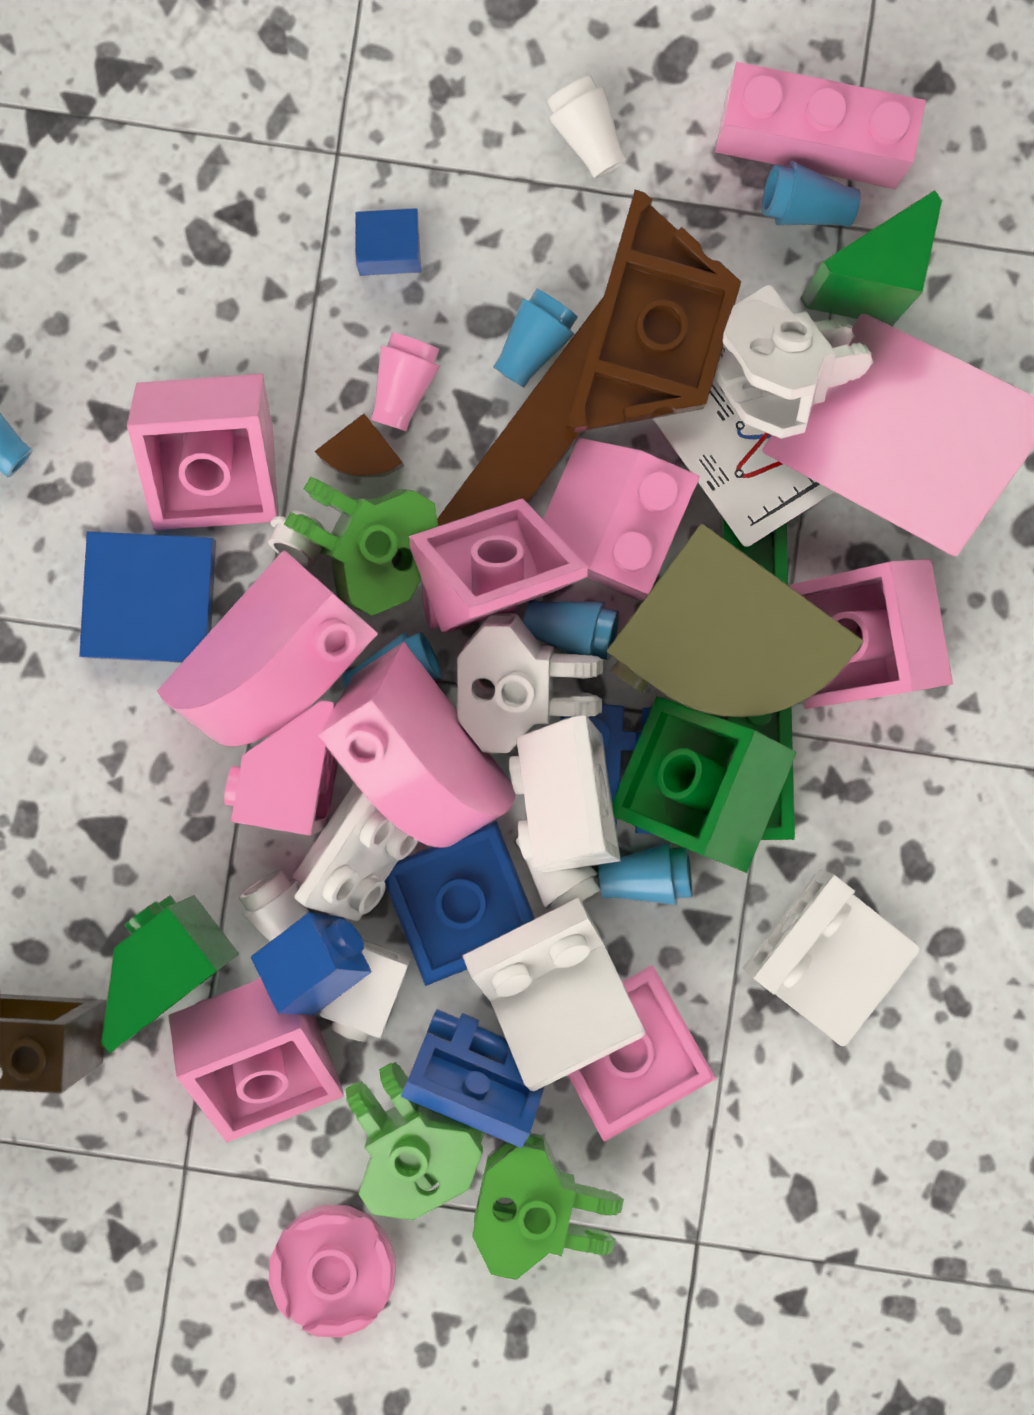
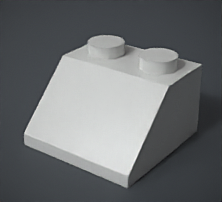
[509,715,621,873]

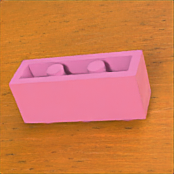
[715,61,926,189]

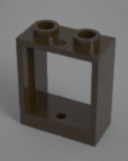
[0,994,107,1094]

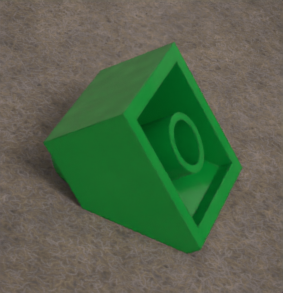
[612,696,797,873]
[101,895,239,1054]

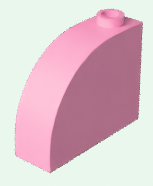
[157,550,378,746]
[318,642,516,848]

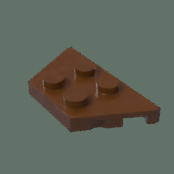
[566,189,742,433]

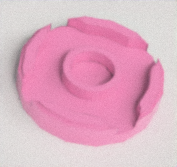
[269,1205,396,1337]

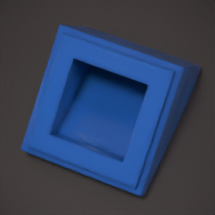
[355,208,422,276]

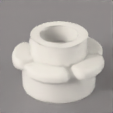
[268,510,324,566]

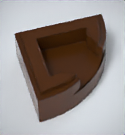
[315,413,404,478]

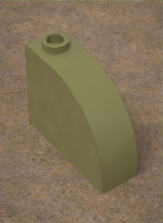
[606,523,864,717]

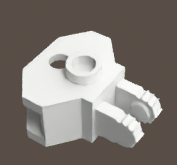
[716,300,874,439]
[457,613,603,753]

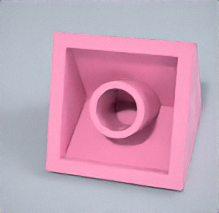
[409,498,588,632]

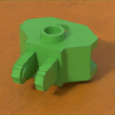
[284,476,438,616]
[345,1062,485,1220]
[472,1133,624,1280]

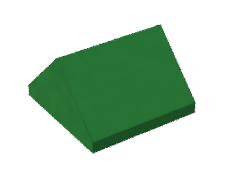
[800,190,942,326]

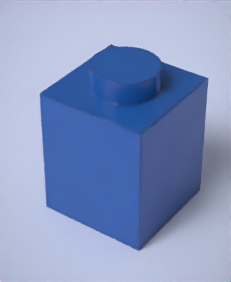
[251,912,372,1015]

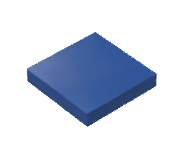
[79,531,216,663]
[384,821,535,986]

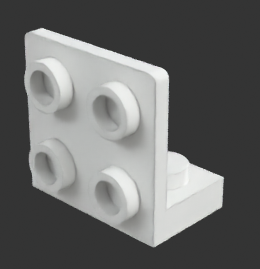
[292,782,418,921]
[743,869,919,1046]
[463,898,645,1091]

